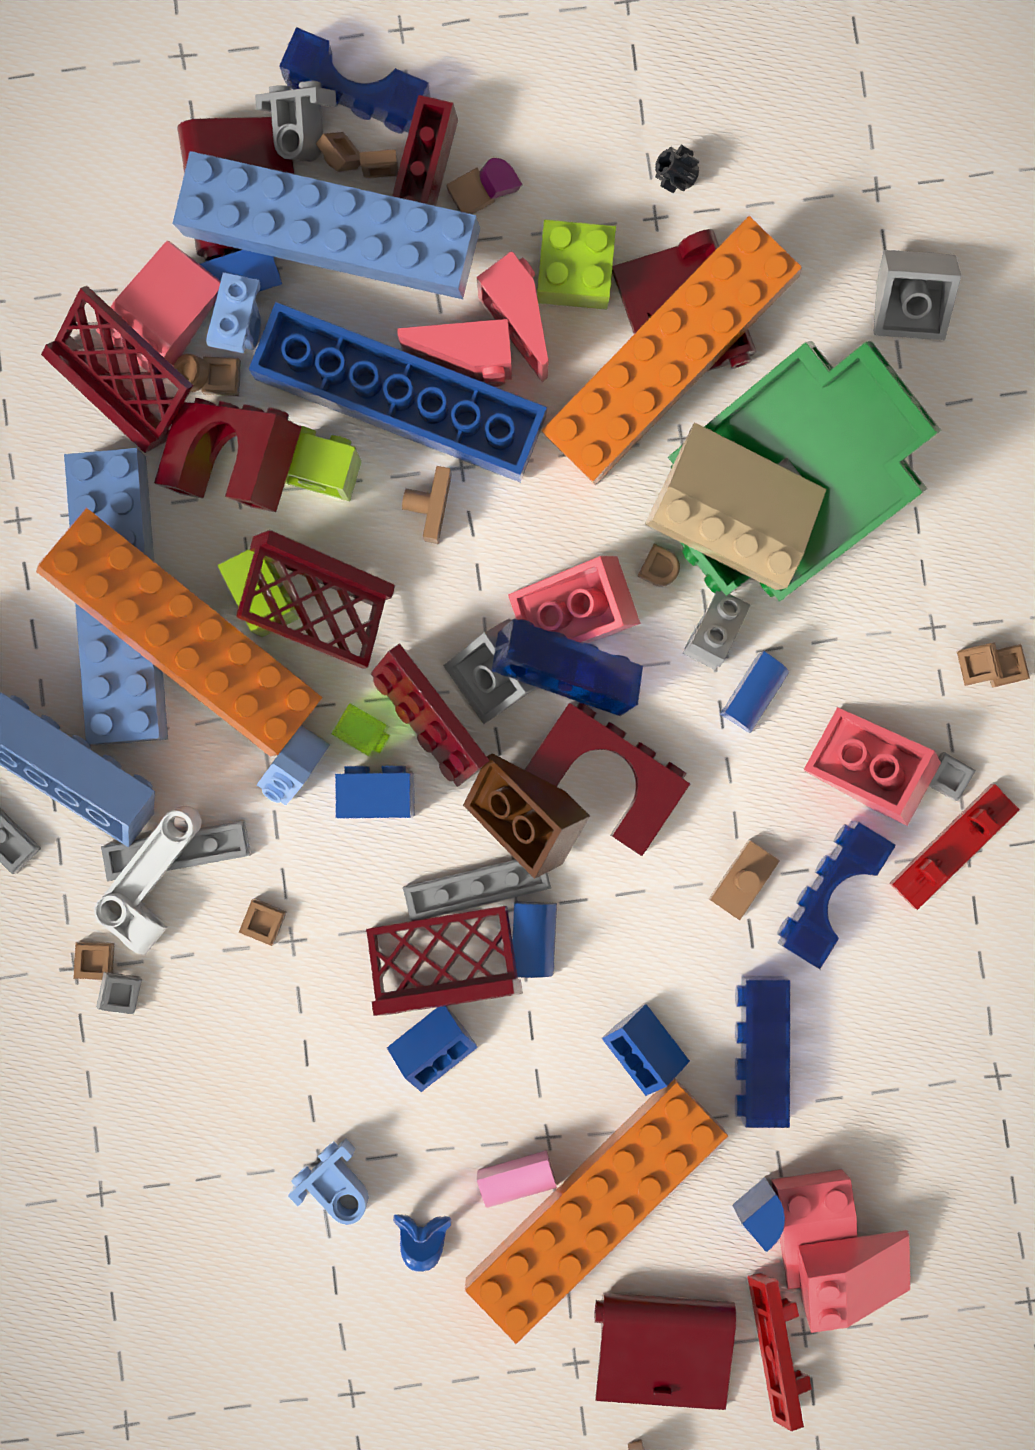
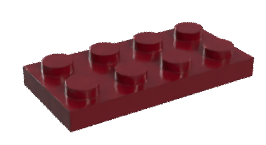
[370,643,490,787]

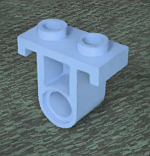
[206,273,261,353]
[257,725,330,805]
[288,1138,369,1225]

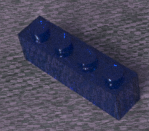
[491,619,643,717]
[735,976,790,1128]

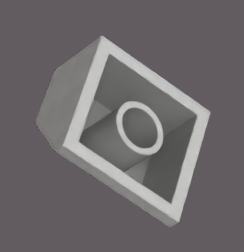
[873,250,961,340]
[443,618,551,724]

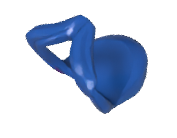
[393,1214,452,1272]

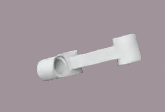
[94,806,202,955]

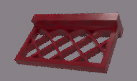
[41,286,193,453]
[236,530,395,669]
[366,906,523,1016]

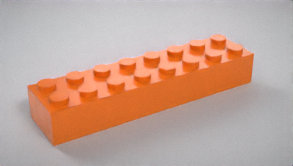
[541,216,802,485]
[36,508,323,757]
[465,1078,728,1344]

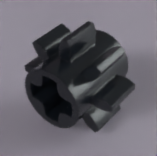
[655,144,699,193]

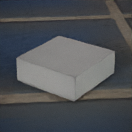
[929,752,976,801]
[96,972,142,1015]

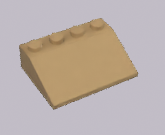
[645,422,826,590]

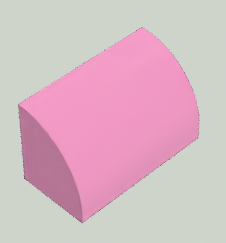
[477,1150,557,1208]

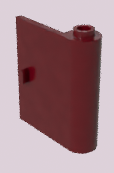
[177,117,295,261]
[612,229,756,371]
[594,1293,736,1410]

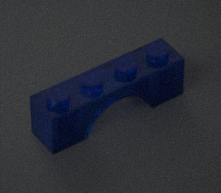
[279,27,430,134]
[777,821,896,969]

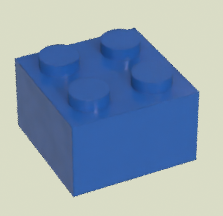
[335,766,415,819]

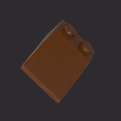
[463,753,590,879]

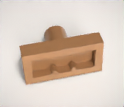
[402,466,452,544]
[709,840,780,920]

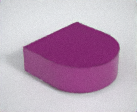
[479,158,522,199]

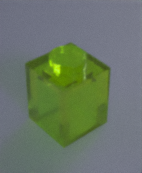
[331,703,391,757]

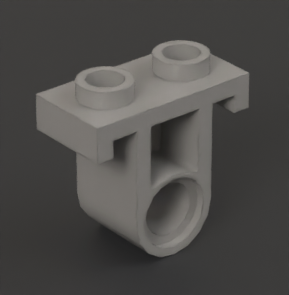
[255,81,336,162]
[683,591,750,670]

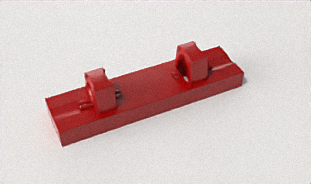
[889,784,1020,910]
[747,1273,812,1432]

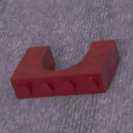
[154,398,302,512]
[525,702,690,856]

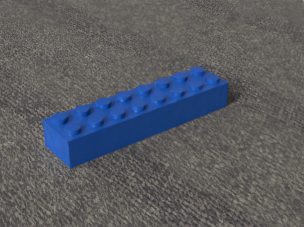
[249,302,547,482]

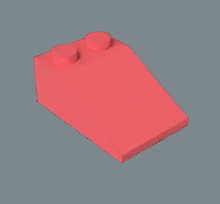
[96,241,221,372]
[476,251,548,382]
[397,319,512,386]
[508,556,641,660]
[804,707,941,826]
[771,1169,857,1290]
[798,1230,911,1333]

